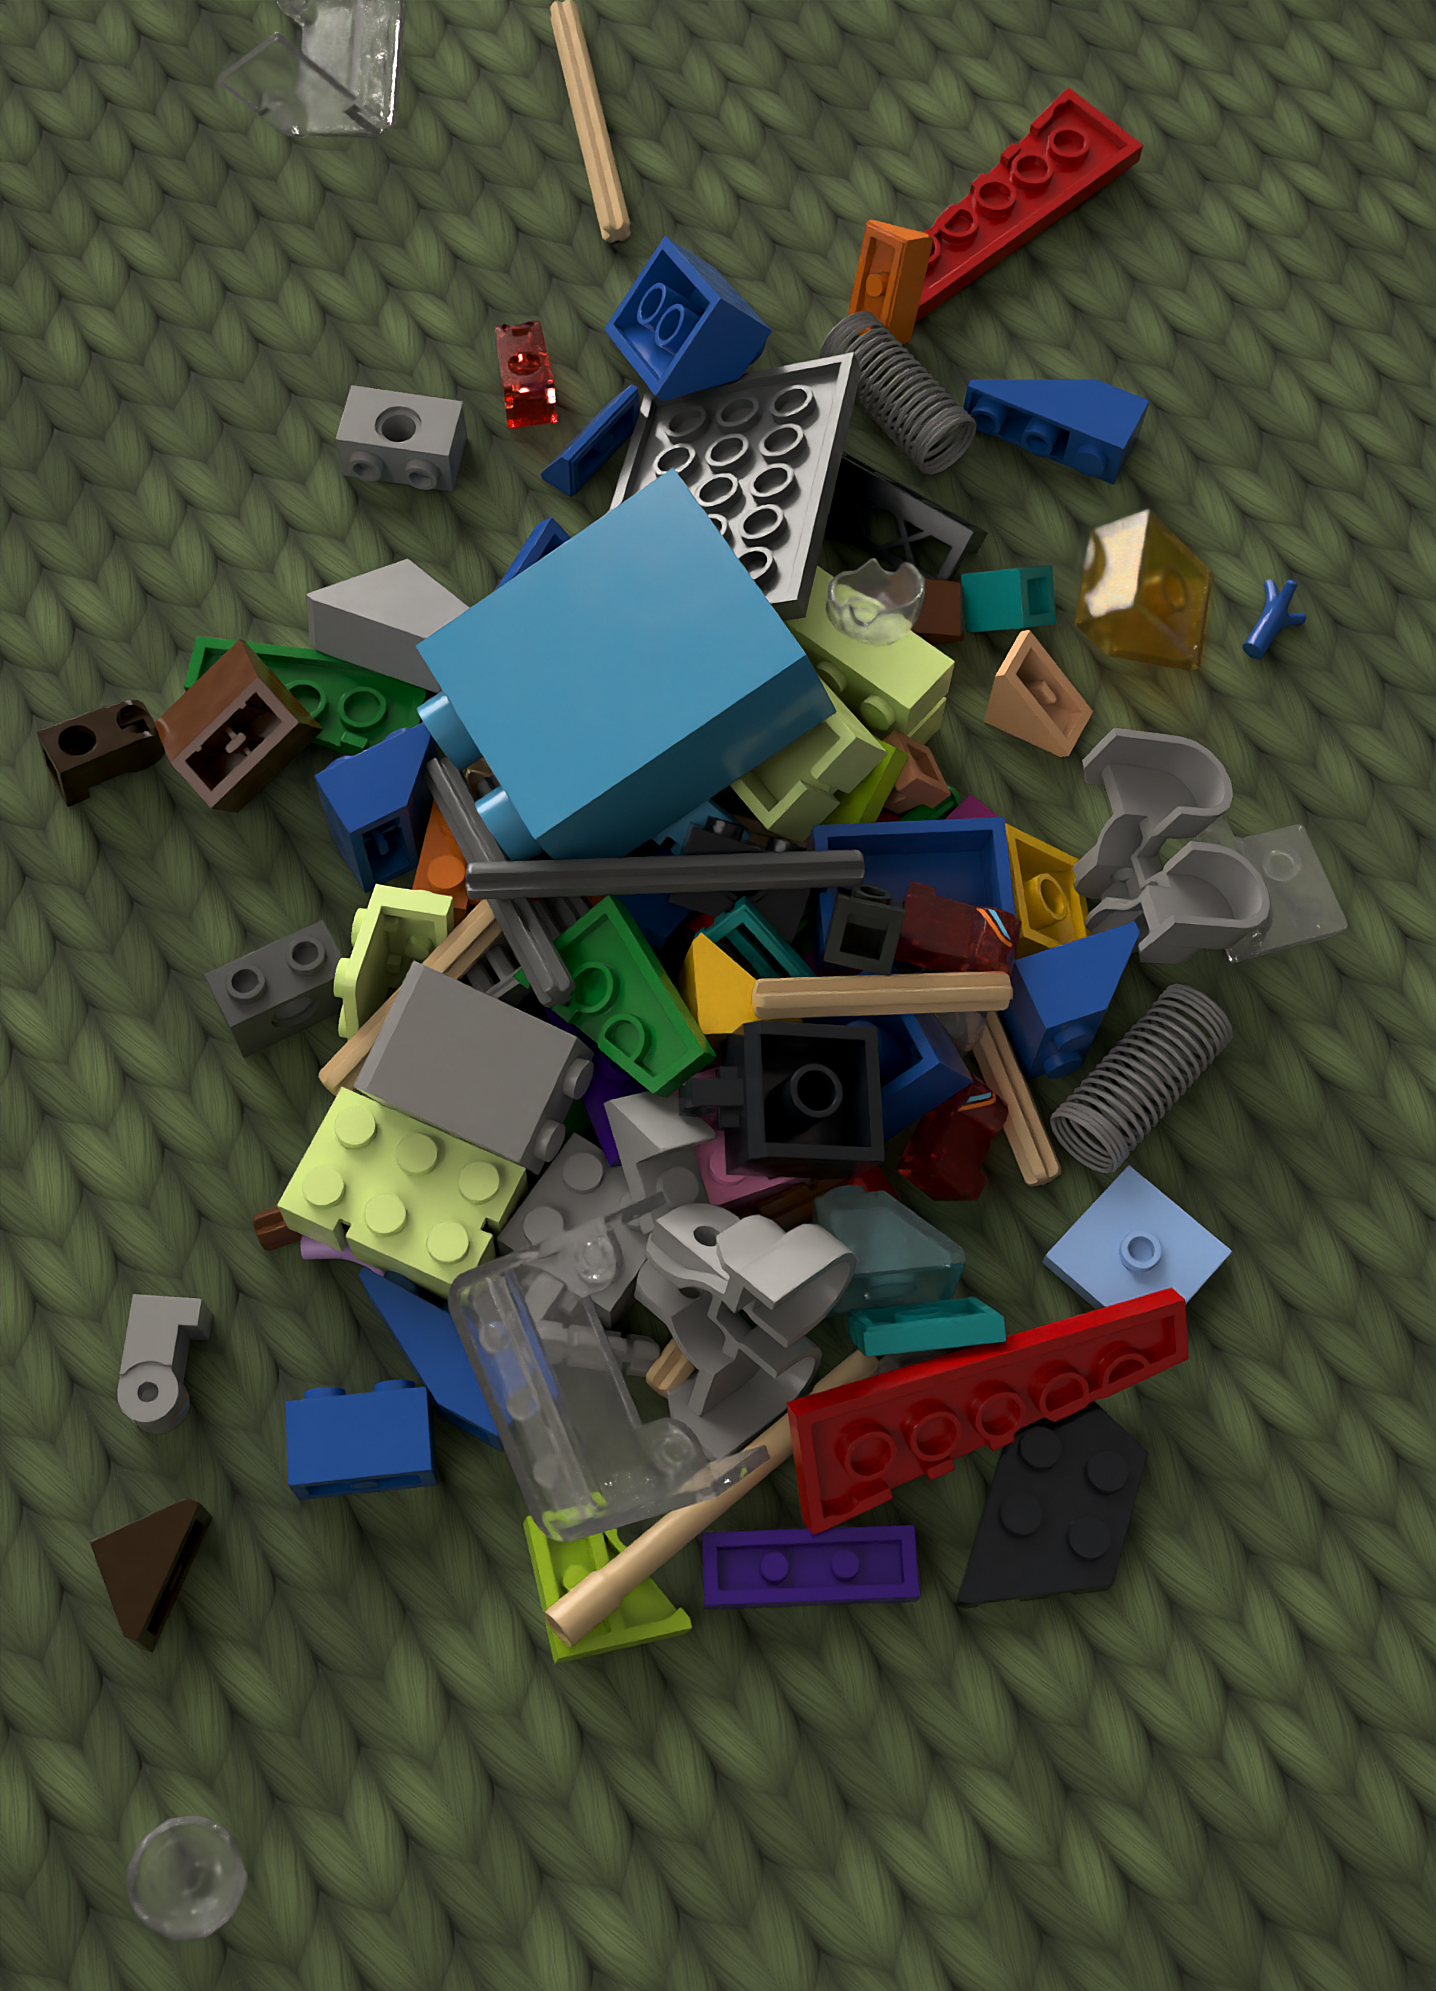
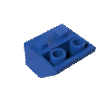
[314,722,439,893]

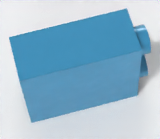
[416,467,837,861]

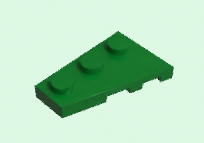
[512,894,717,1098]

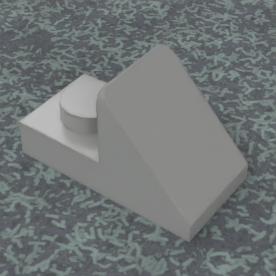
[604,1091,717,1235]

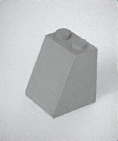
[353,961,595,1176]

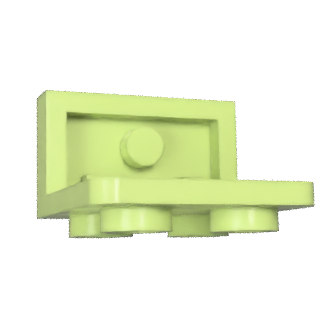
[334,884,454,1042]

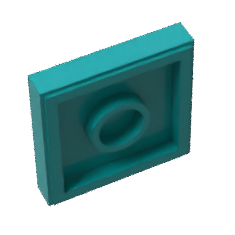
[846,1297,1006,1357]

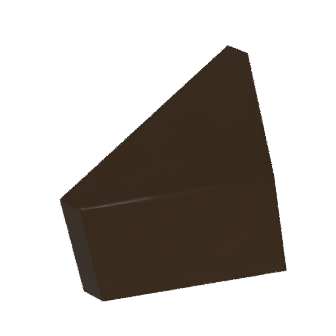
[89,1497,213,1653]

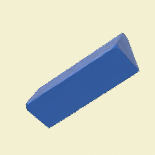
[540,384,639,497]

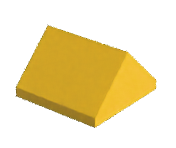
[999,823,1092,975]
[676,932,803,1065]

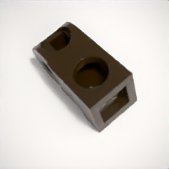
[37,700,165,807]

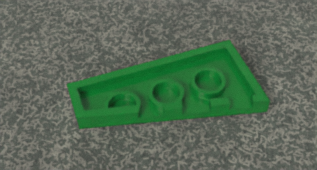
[184,636,431,756]

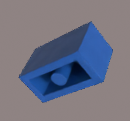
[285,1380,438,1500]

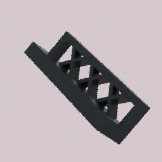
[826,451,988,581]

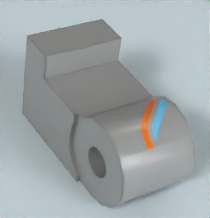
[117,1294,213,1434]

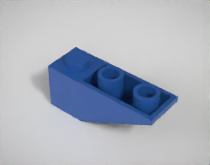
[963,380,1149,485]
[358,1267,544,1453]

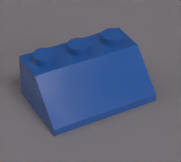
[604,236,772,401]

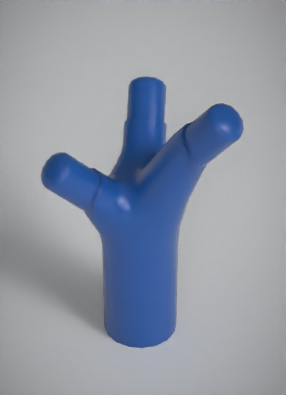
[1242,579,1306,659]

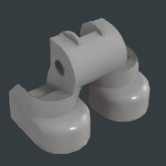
[1072,728,1270,964]
[634,1203,858,1467]

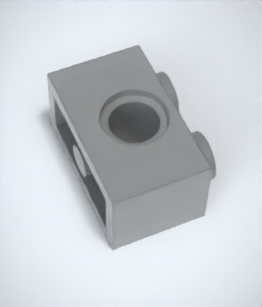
[335,385,467,492]

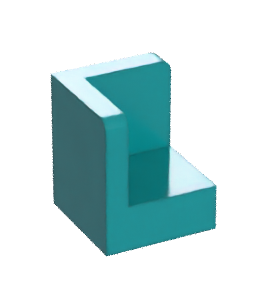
[961,565,1057,632]

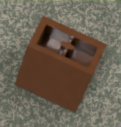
[154,639,324,813]

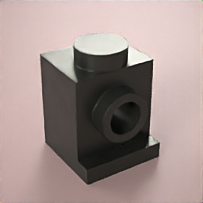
[823,884,906,976]

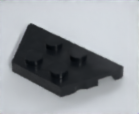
[955,1401,1148,1609]

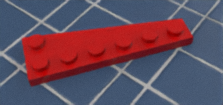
[915,88,1143,322]
[786,1287,1189,1535]

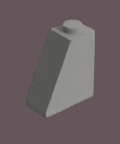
[306,559,469,693]

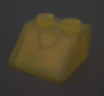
[1074,509,1213,671]

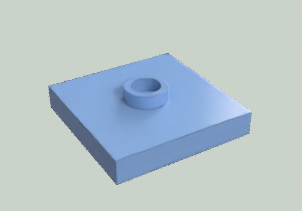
[1042,1165,1232,1310]

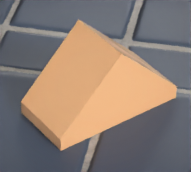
[984,630,1093,757]

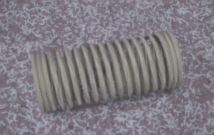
[819,311,977,475]
[1050,984,1233,1173]

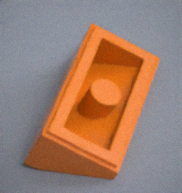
[848,220,933,348]

